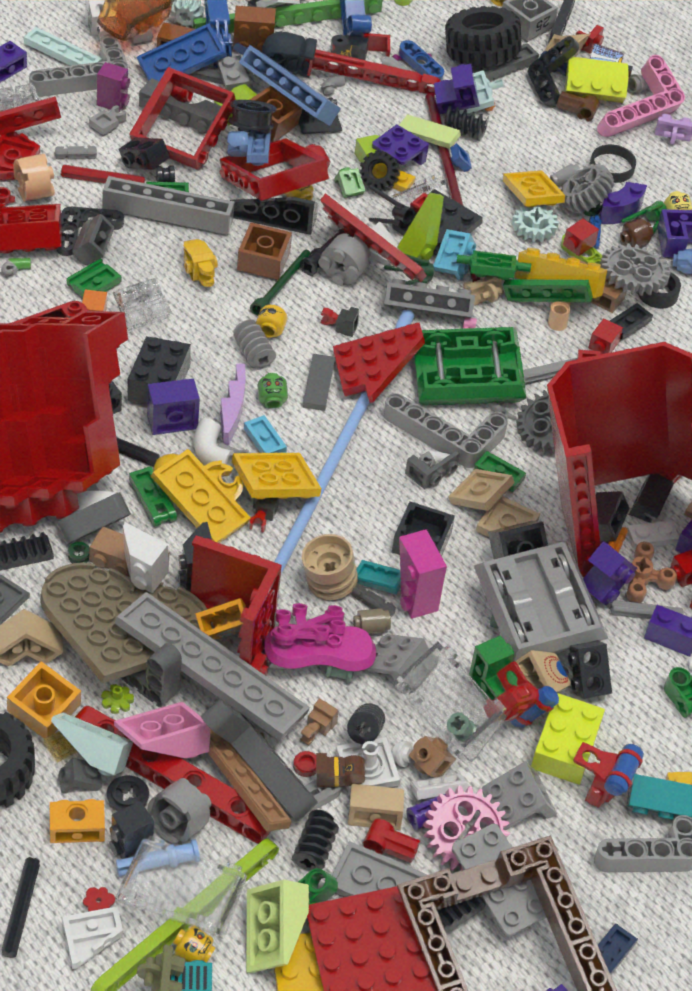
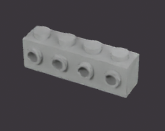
[384,278,475,317]

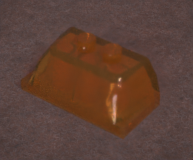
[97,0,173,41]

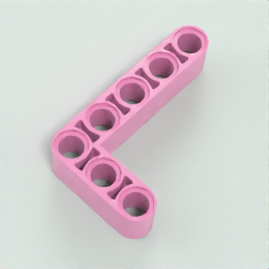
[597,55,685,137]

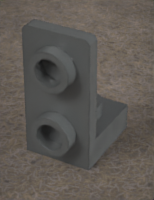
[405,451,460,489]

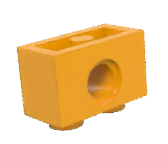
[50,799,105,843]

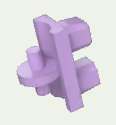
[655,114,692,145]

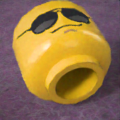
[256,304,288,338]

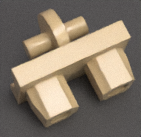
[463,275,504,306]

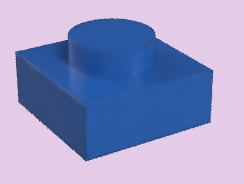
[450,143,472,172]

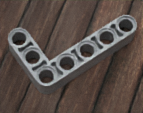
[29,34,128,97]
[384,393,508,468]

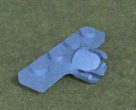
[227,130,271,166]

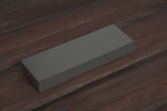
[303,353,335,411]

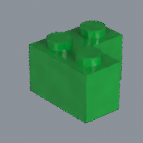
[469,635,518,703]

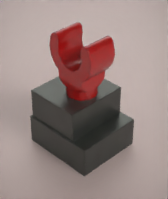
[320,307,359,337]
[249,497,279,533]

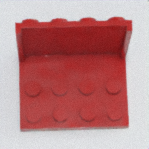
[191,535,282,665]

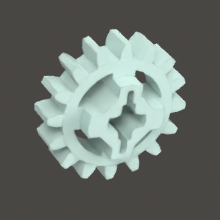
[512,205,559,242]

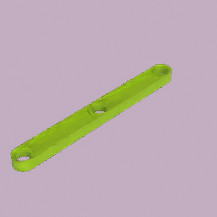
[90,838,279,991]

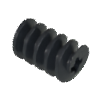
[444,105,489,140]
[347,703,385,745]
[291,809,339,869]

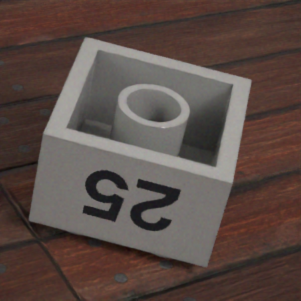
[502,0,558,41]

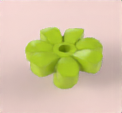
[101,684,134,714]

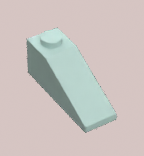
[51,712,133,776]

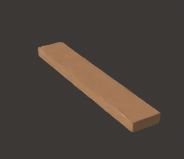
[207,729,292,831]

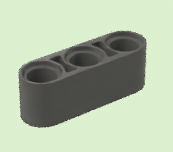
[56,492,131,545]

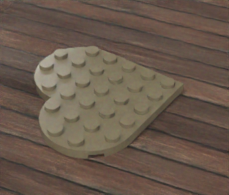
[40,563,211,684]

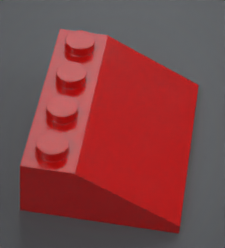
[0,204,62,254]

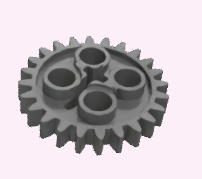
[516,390,555,454]

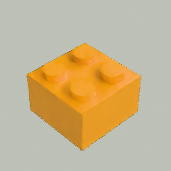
[7,661,81,740]

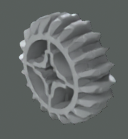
[561,163,614,214]

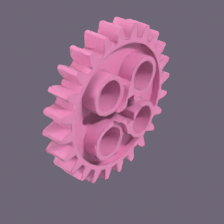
[423,786,510,871]

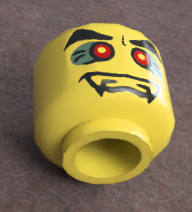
[664,191,692,210]

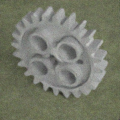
[600,243,671,296]

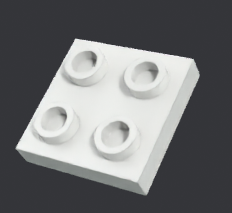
[335,737,400,795]

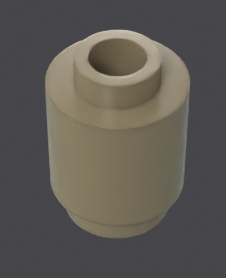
[353,608,391,634]

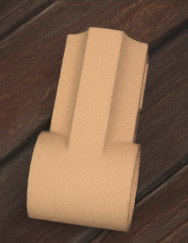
[548,302,571,331]

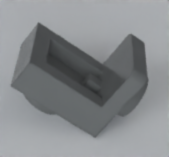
[58,757,102,794]

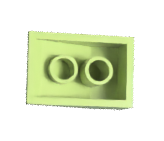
[246,879,309,973]

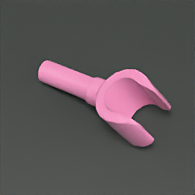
[463,317,477,329]

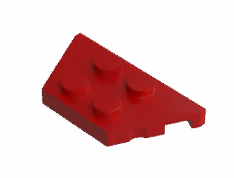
[0,131,40,180]

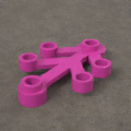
[272,603,346,646]

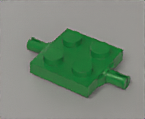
[456,250,531,280]

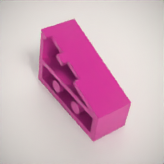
[399,529,447,619]

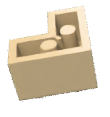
[0,609,63,666]

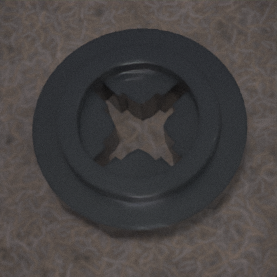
[107,775,149,812]

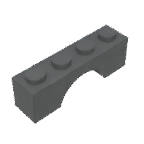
[139,78,222,133]

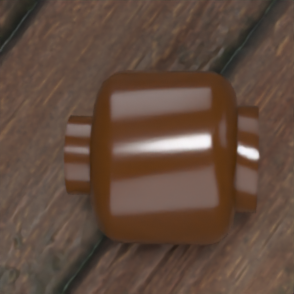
[620,218,654,247]

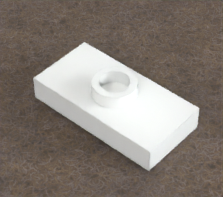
[410,773,468,800]

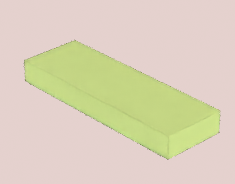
[399,114,461,149]

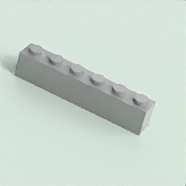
[102,176,234,235]

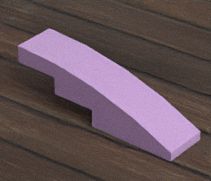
[220,364,246,446]

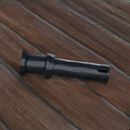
[300,229,350,276]

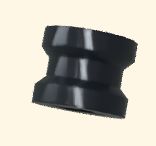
[156,165,175,182]

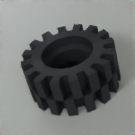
[360,151,400,191]

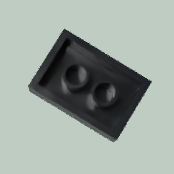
[127,336,191,404]

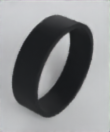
[590,144,636,183]

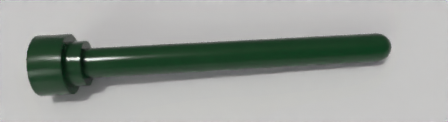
[250,249,310,316]

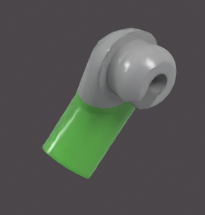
[1,258,31,277]

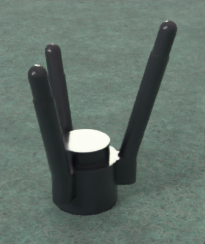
[369,185,415,227]

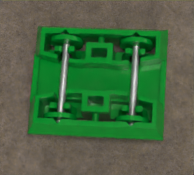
[414,327,526,405]

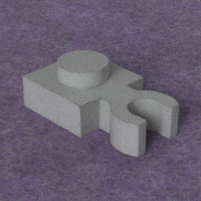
[89,105,126,135]

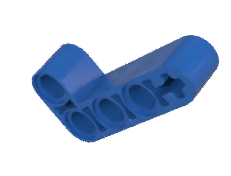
[340,0,372,37]

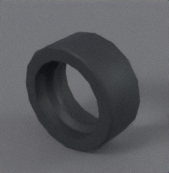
[638,272,681,309]

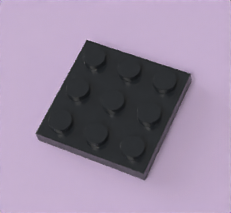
[392,189,483,256]

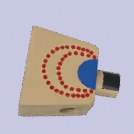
[515,650,570,693]

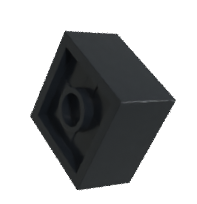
[392,501,455,556]

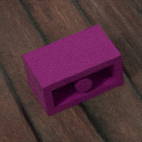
[97,62,130,112]

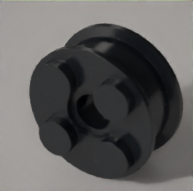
[228,100,276,133]

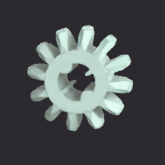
[170,0,205,28]

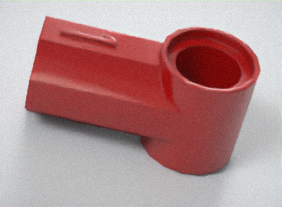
[363,819,420,863]

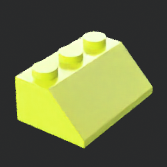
[564,57,628,103]

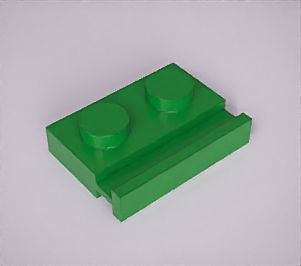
[66,259,122,298]

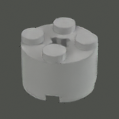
[318,234,371,286]
[147,778,211,843]

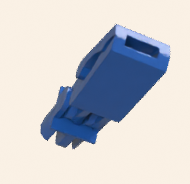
[204,0,233,69]

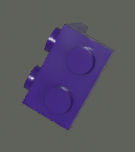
[372,124,429,165]

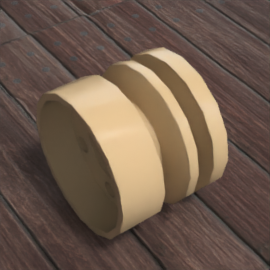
[301,534,358,600]

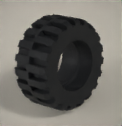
[445,6,522,67]
[0,712,35,808]

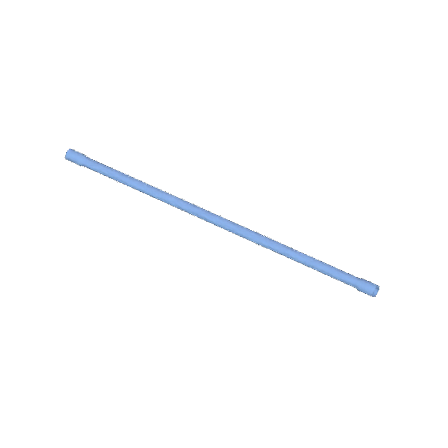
[274,310,414,574]

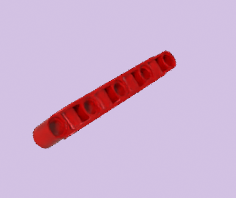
[75,706,271,844]

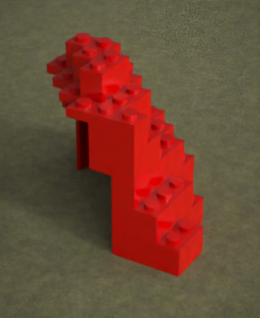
[0,311,128,533]

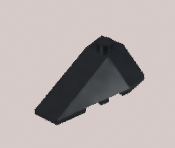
[230,197,318,235]

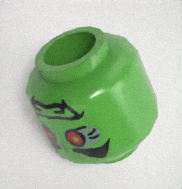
[257,373,288,408]

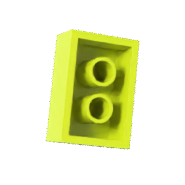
[531,693,605,785]

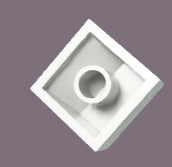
[123,522,169,593]

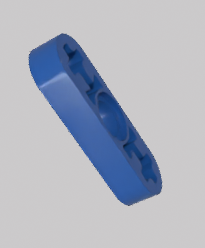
[398,40,445,81]

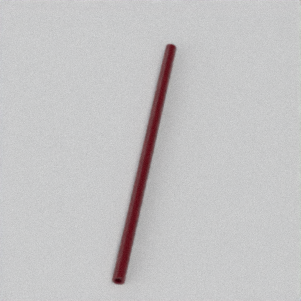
[425,93,481,282]

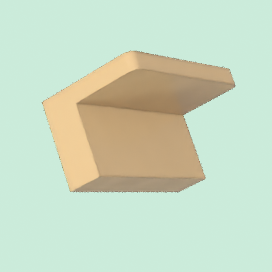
[347,784,404,831]

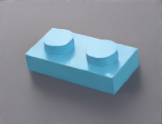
[243,415,287,453]

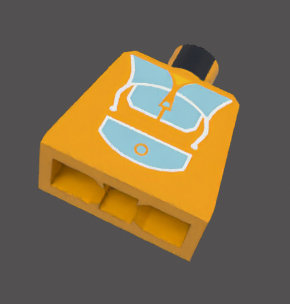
[196,598,247,639]

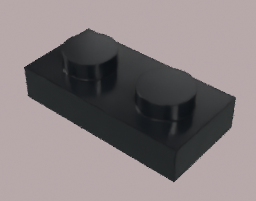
[610,303,653,340]

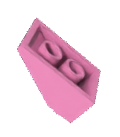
[114,702,210,758]

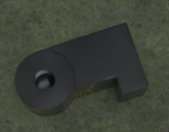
[331,35,368,60]

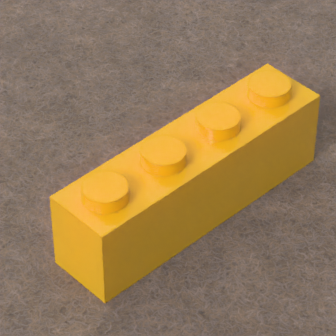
[514,248,607,298]

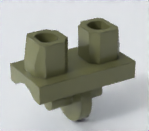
[137,945,185,991]

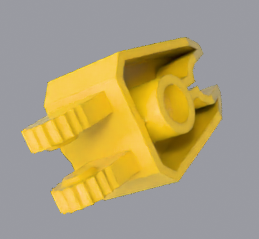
[183,239,218,287]

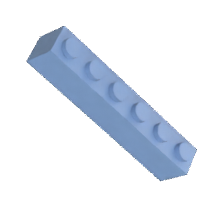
[239,45,341,126]

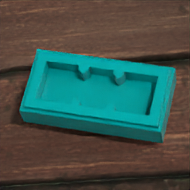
[356,560,401,595]

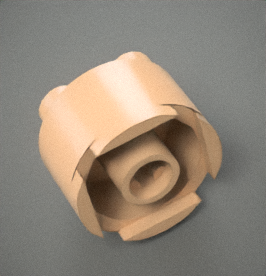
[14,154,55,202]

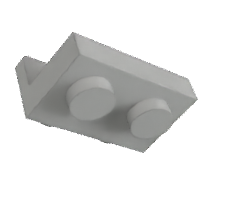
[217,55,253,91]

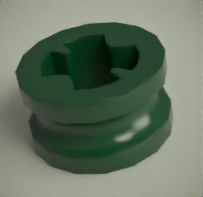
[68,542,89,564]

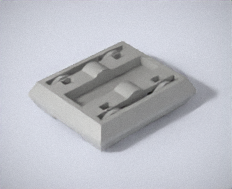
[474,541,608,662]

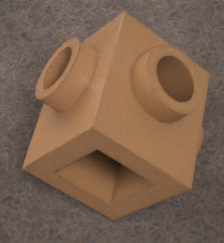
[409,736,456,777]

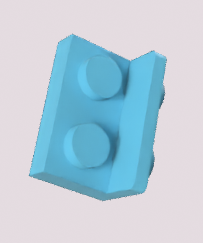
[433,229,476,281]

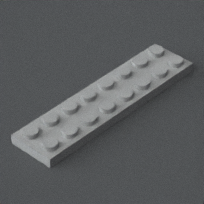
[115,592,310,741]

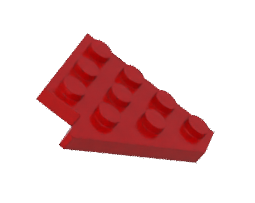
[333,322,425,403]

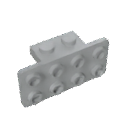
[452,824,546,937]

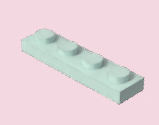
[24,27,102,66]

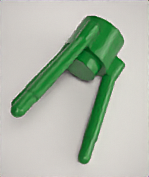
[621,201,667,238]

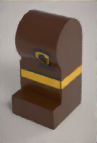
[316,753,365,787]

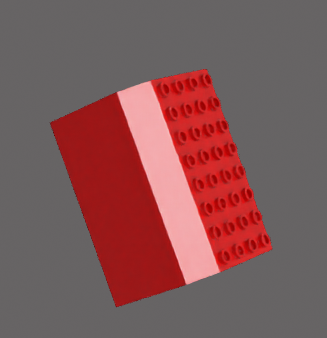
[547,342,692,577]

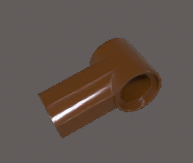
[557,91,600,122]

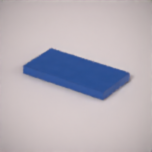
[136,23,227,81]

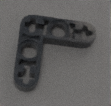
[527,36,580,107]
[57,206,124,256]

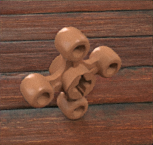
[626,541,677,603]

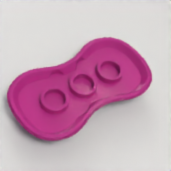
[264,624,376,671]

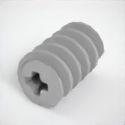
[233,319,276,368]

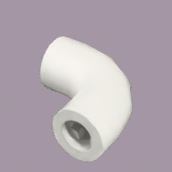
[193,418,234,467]

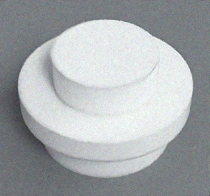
[392,741,414,767]

